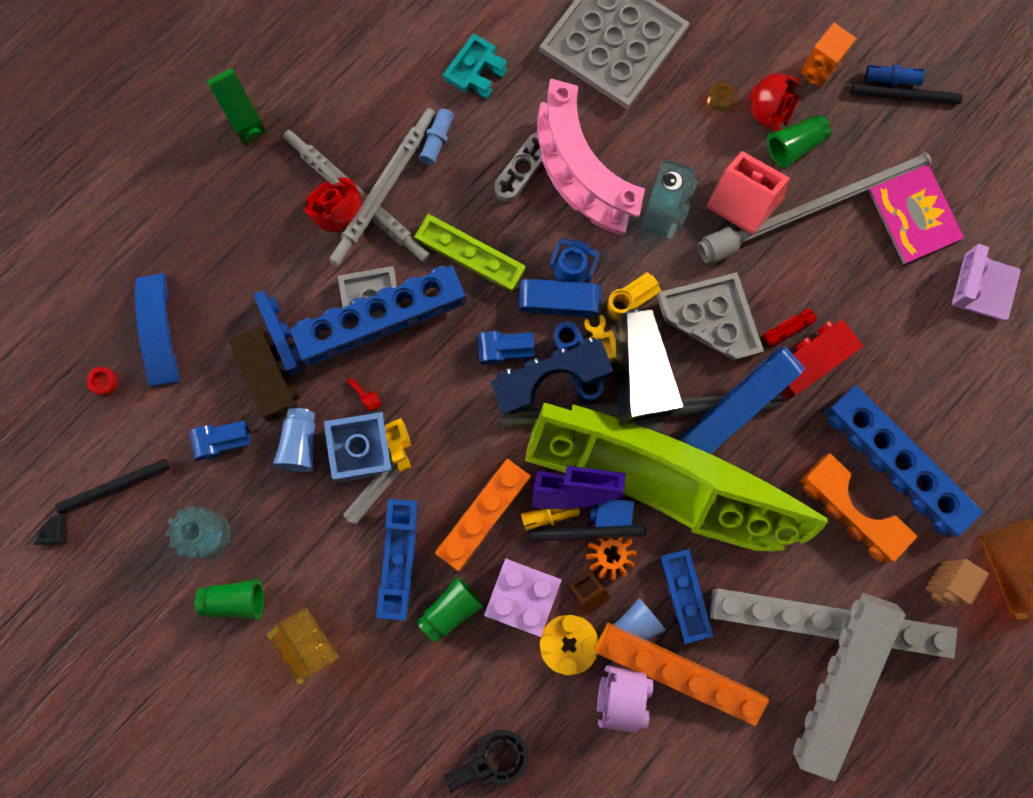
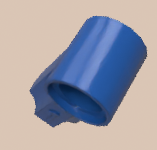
[477,331,535,365]
[189,421,251,460]

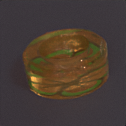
[707,82,736,111]

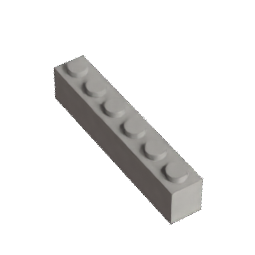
[793,592,906,781]

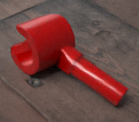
[347,378,382,410]

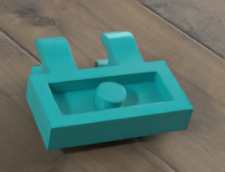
[443,33,508,99]

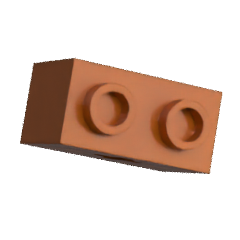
[800,22,857,88]

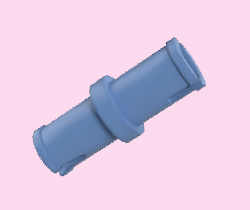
[419,108,454,165]

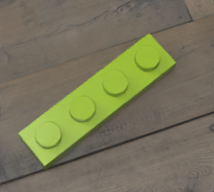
[414,214,526,292]

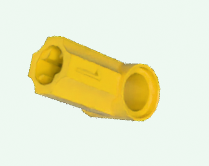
[605,272,661,322]

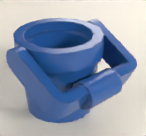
[549,238,600,283]

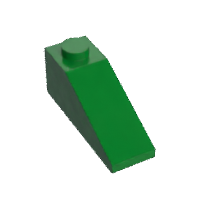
[206,68,267,144]

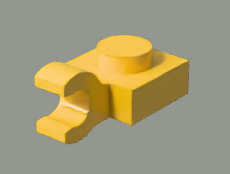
[385,418,412,472]

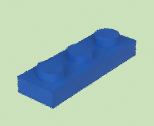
[253,290,303,376]
[659,549,713,644]

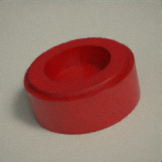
[86,367,118,396]

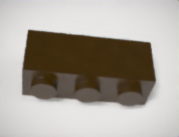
[228,326,300,422]

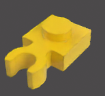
[584,314,616,363]

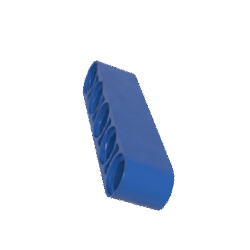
[678,346,805,454]

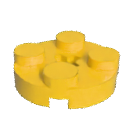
[539,615,598,676]

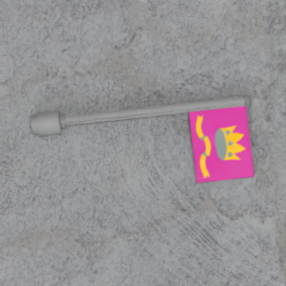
[697,152,964,265]

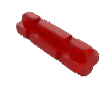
[763,308,817,347]

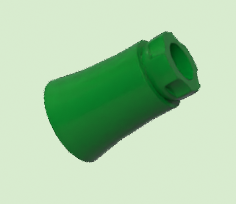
[766,115,832,169]
[417,576,485,643]
[195,578,264,620]

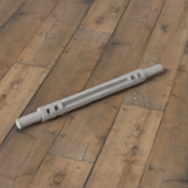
[329,108,436,266]
[283,129,430,262]

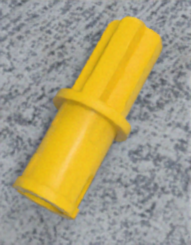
[521,508,580,531]

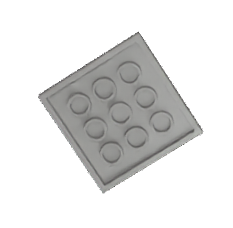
[539,0,690,110]

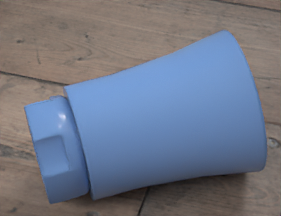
[272,408,315,472]
[598,597,666,663]

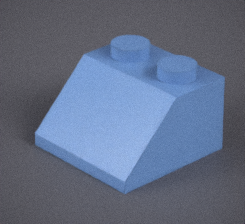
[324,412,392,483]

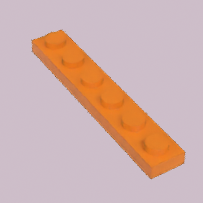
[594,623,769,726]

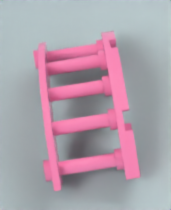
[537,79,645,236]

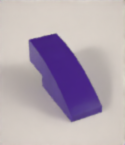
[532,466,625,509]

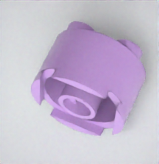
[597,665,653,733]

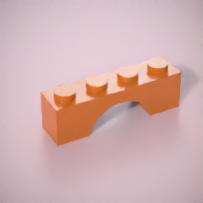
[799,453,918,563]
[435,458,531,572]

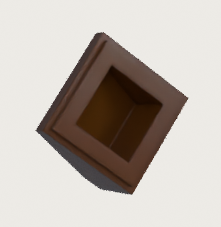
[567,570,610,615]

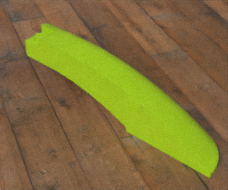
[525,403,828,552]

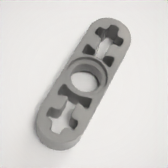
[494,132,543,203]

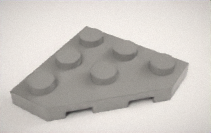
[656,272,764,361]

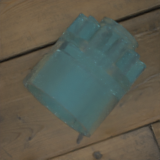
[165,505,230,560]

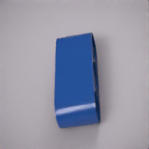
[518,279,602,317]
[553,322,604,404]

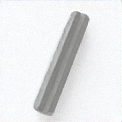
[343,458,400,525]

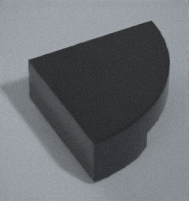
[33,514,67,545]

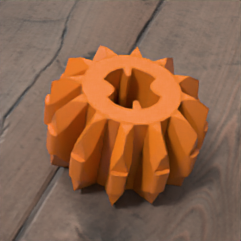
[586,538,636,580]

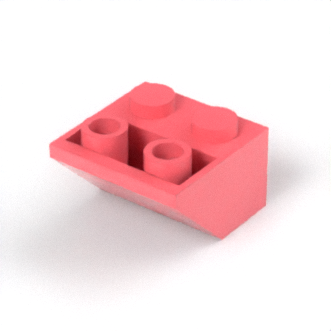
[706,151,790,235]

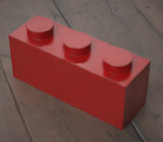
[782,319,864,400]

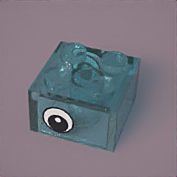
[640,158,698,239]

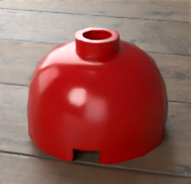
[749,73,801,131]
[304,177,362,232]

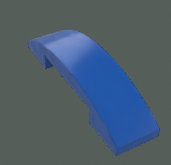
[135,273,180,387]
[376,499,418,621]

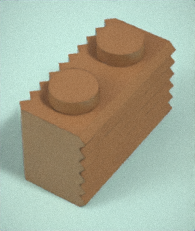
[925,559,989,607]

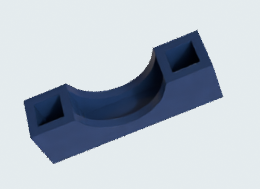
[491,337,615,417]

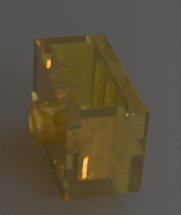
[266,607,339,685]

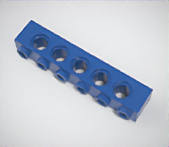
[290,265,466,367]
[824,385,983,538]

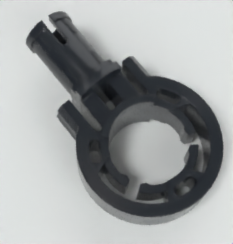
[443,730,528,794]

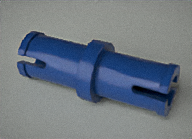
[865,64,925,87]

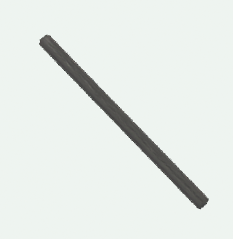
[499,392,783,427]

